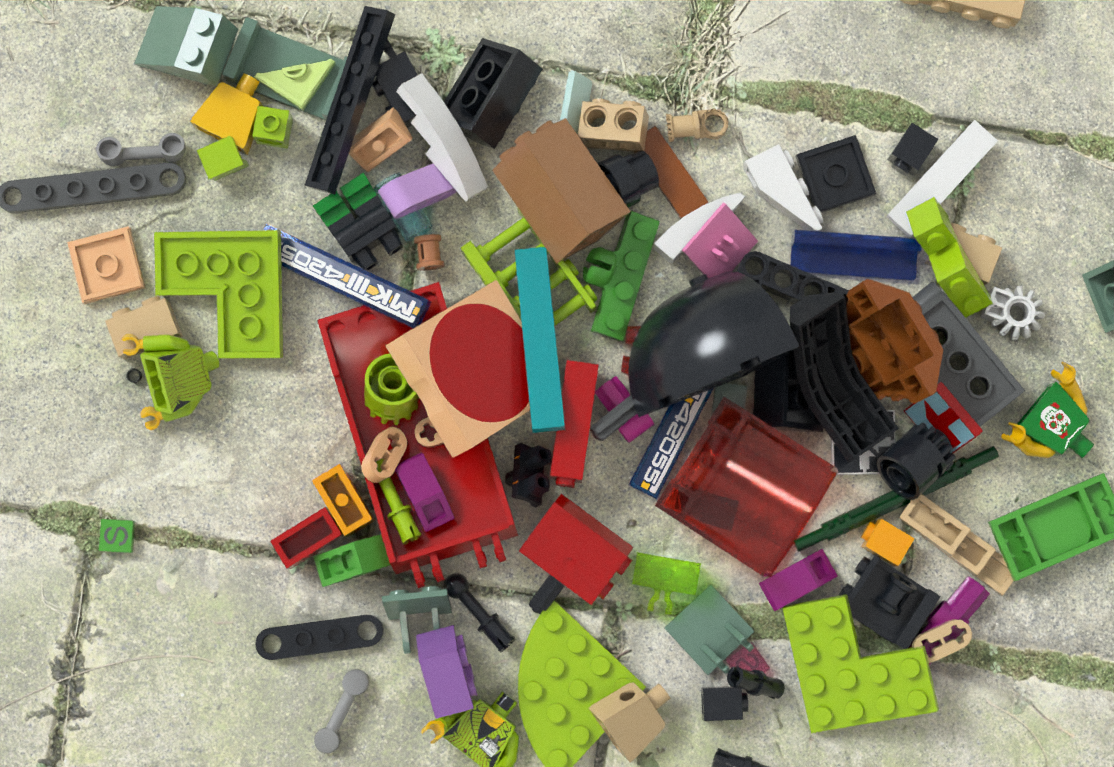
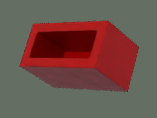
[270,507,344,569]

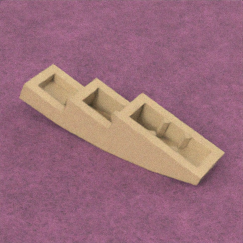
[899,494,1013,596]

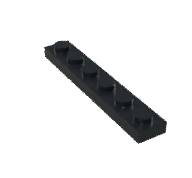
[305,6,396,195]

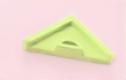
[254,59,336,111]

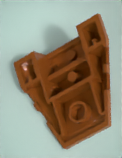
[846,279,944,403]

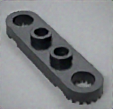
[255,615,384,660]

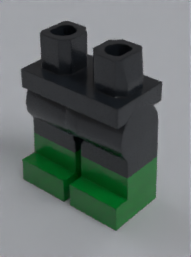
[313,172,403,272]

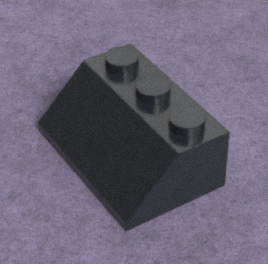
[444,38,543,149]
[753,350,823,432]

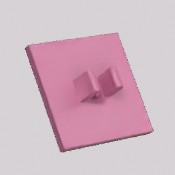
[682,203,758,279]

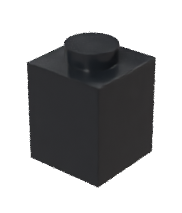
[887,123,939,176]
[701,686,748,721]

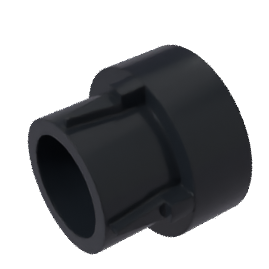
[597,150,659,208]

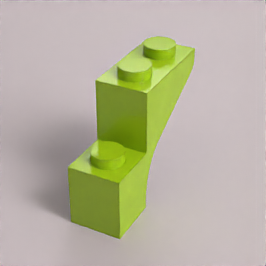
[906,197,993,318]

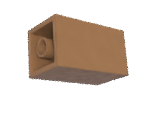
[492,118,631,263]

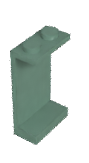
[222,17,347,120]

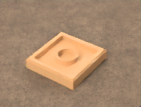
[67,226,145,304]

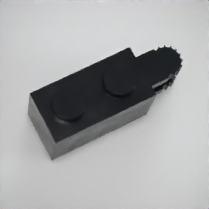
[372,39,418,128]

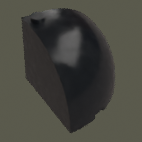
[628,271,799,418]

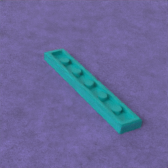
[515,247,565,433]

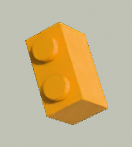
[312,464,375,537]

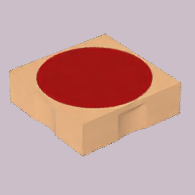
[386,280,562,458]

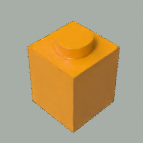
[861,519,915,567]

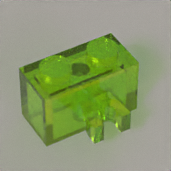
[631,552,701,615]

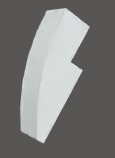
[653,193,745,264]

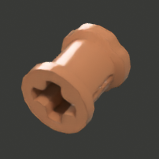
[414,234,445,271]

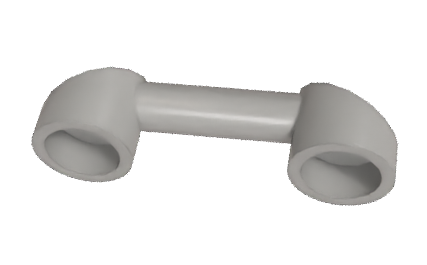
[96,133,186,166]
[314,669,369,753]

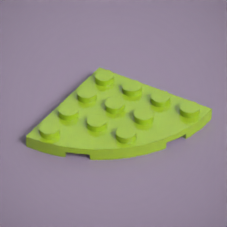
[518,601,646,767]

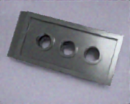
[913,282,1025,427]

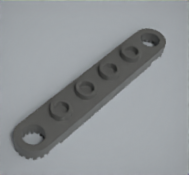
[0,162,186,214]

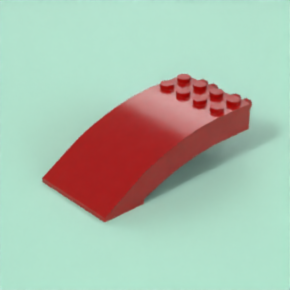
[317,282,518,588]

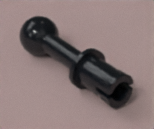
[444,573,516,653]

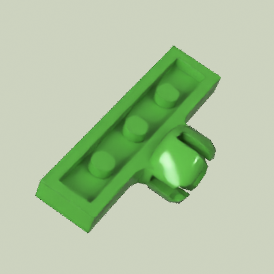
[583,211,660,341]

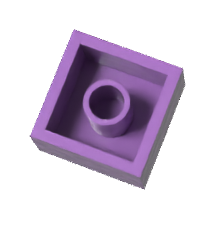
[416,625,477,719]

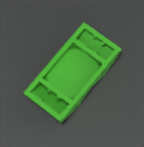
[988,473,1114,581]

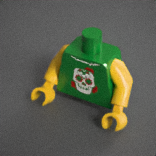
[1001,361,1094,458]

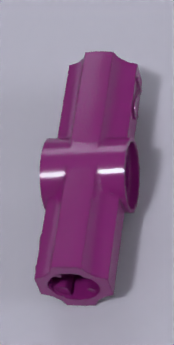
[908,576,990,666]

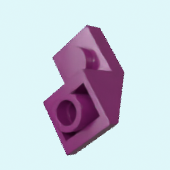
[395,453,455,532]
[759,549,838,612]

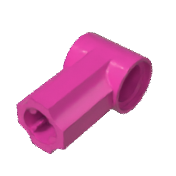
[595,376,655,443]

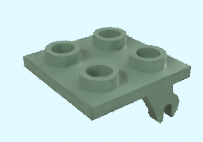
[664,584,755,675]
[382,586,452,654]

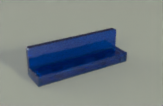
[790,230,922,281]

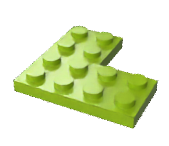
[154,230,283,358]
[782,594,939,733]

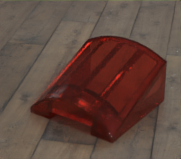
[655,397,839,577]

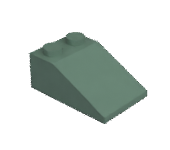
[134,6,238,87]

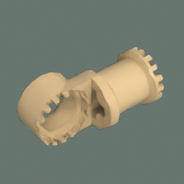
[666,109,729,142]

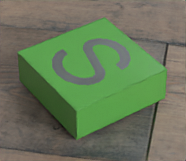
[99,519,135,553]

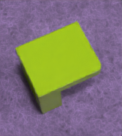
[197,136,249,181]

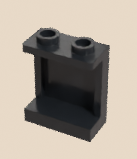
[838,554,941,650]

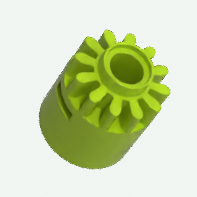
[364,354,419,425]

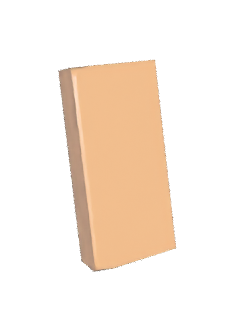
[349,107,413,172]

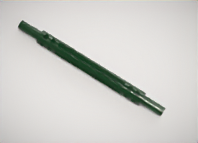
[793,446,999,552]

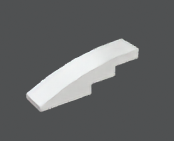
[396,73,488,202]
[886,120,998,238]

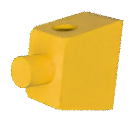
[190,73,263,155]

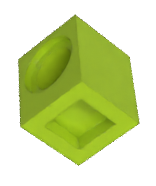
[252,106,293,149]

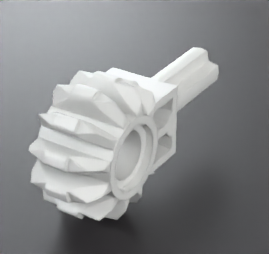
[941,286,1045,341]

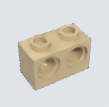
[578,99,649,152]

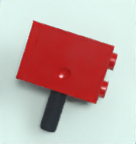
[519,493,634,614]

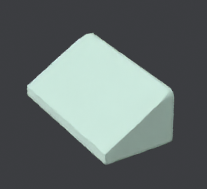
[560,70,592,135]

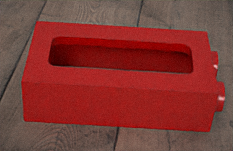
[550,360,599,488]

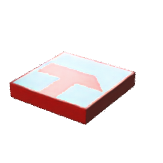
[904,382,983,453]

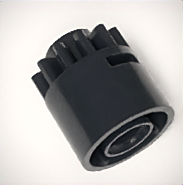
[877,422,956,500]

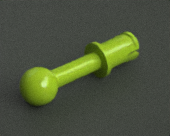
[376,458,422,544]

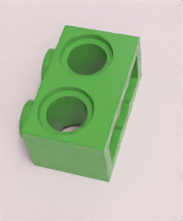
[313,534,390,587]

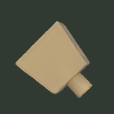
[589,682,671,763]

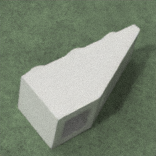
[743,144,824,236]

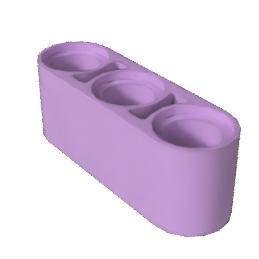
[378,164,457,219]

